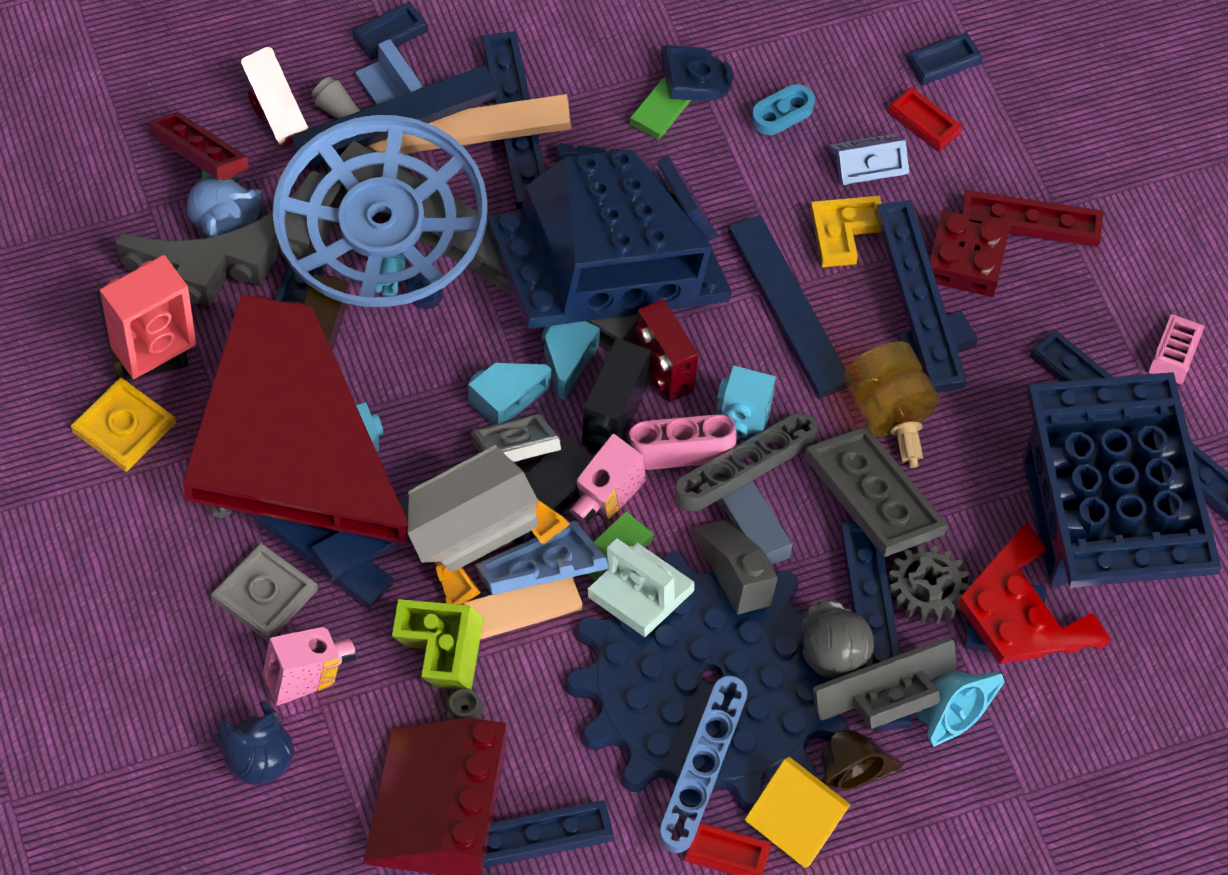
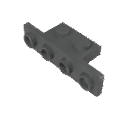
[813,637,957,729]

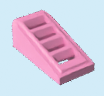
[1149,314,1205,385]

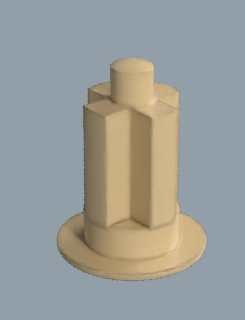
[890,421,924,468]

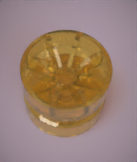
[843,341,939,437]

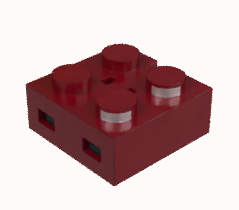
[930,210,1011,298]
[634,299,699,403]

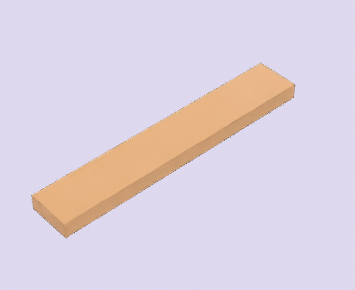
[369,94,571,154]

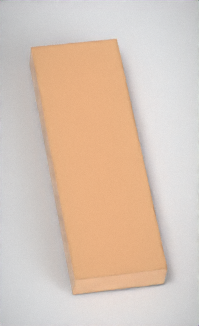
[463,577,583,639]

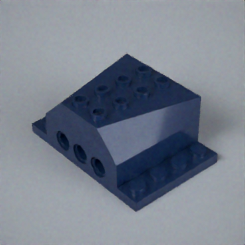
[486,149,732,329]
[1023,372,1221,589]

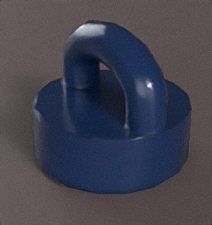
[408,274,444,309]

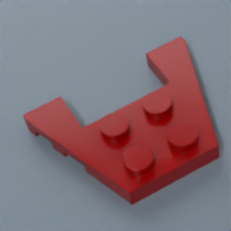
[957,523,1112,664]

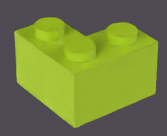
[392,599,484,690]

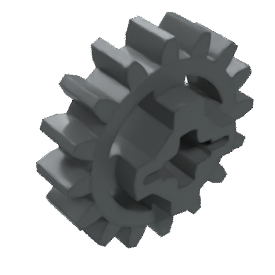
[888,544,970,624]

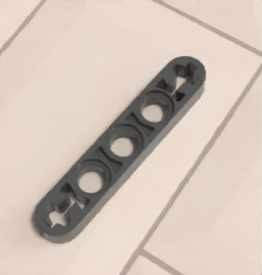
[675,413,818,511]

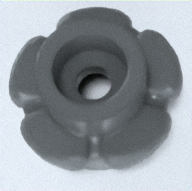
[446,689,484,720]

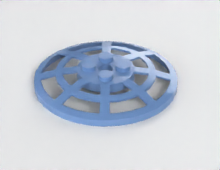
[273,115,488,307]

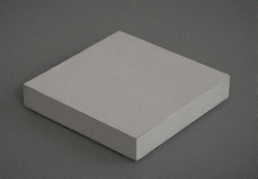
[471,414,561,462]
[211,543,318,642]

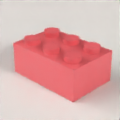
[100,255,197,380]

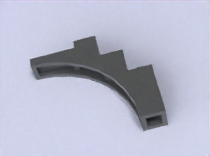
[115,171,345,308]

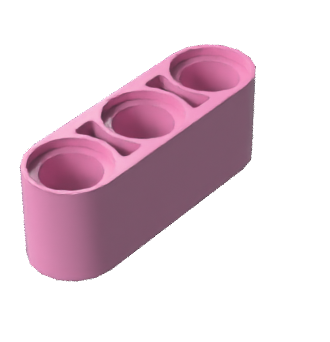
[629,415,737,470]

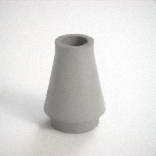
[311,77,361,119]

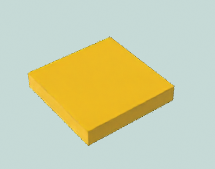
[71,377,176,472]
[745,757,851,868]

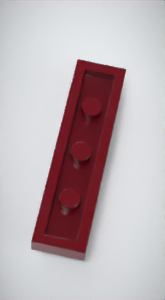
[148,112,249,180]
[962,190,1104,247]

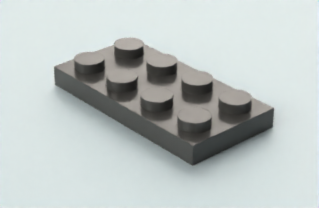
[804,426,948,557]

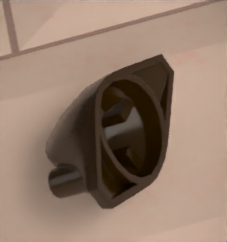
[821,730,904,791]

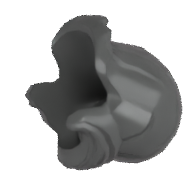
[801,599,874,679]

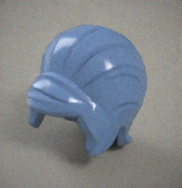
[187,176,264,238]

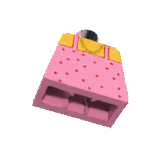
[570,433,646,524]
[263,627,356,706]

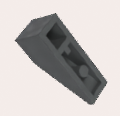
[692,519,778,615]

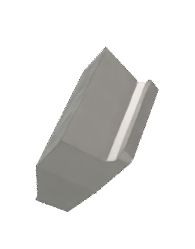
[408,445,539,571]

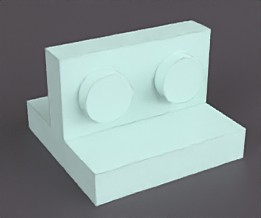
[588,539,694,637]

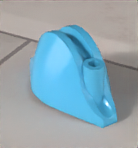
[916,671,1005,747]

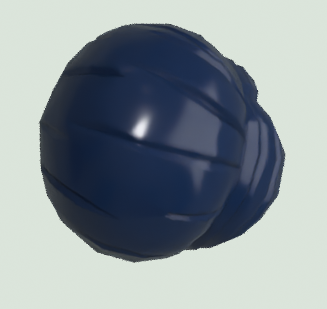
[212,701,294,785]

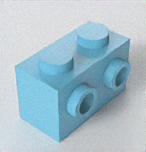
[715,365,776,440]

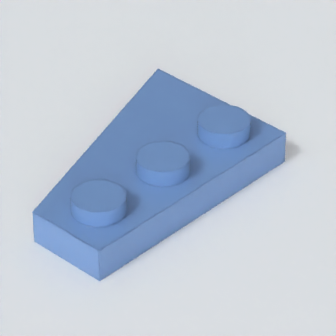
[475,520,609,595]

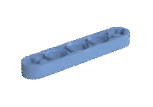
[659,676,748,853]

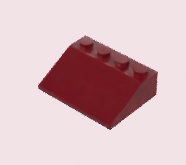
[363,718,506,875]

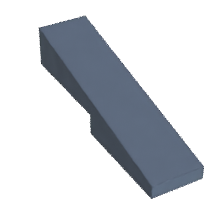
[698,460,792,565]

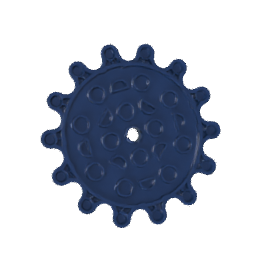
[564,552,856,812]

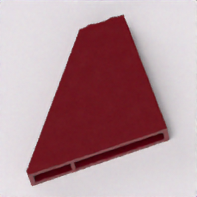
[183,294,408,544]

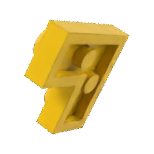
[810,196,882,268]

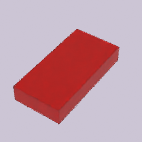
[887,87,962,152]
[685,822,771,875]

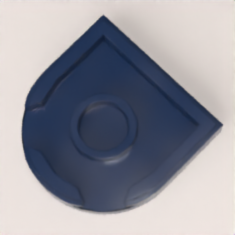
[660,45,734,101]

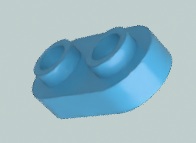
[752,84,815,135]

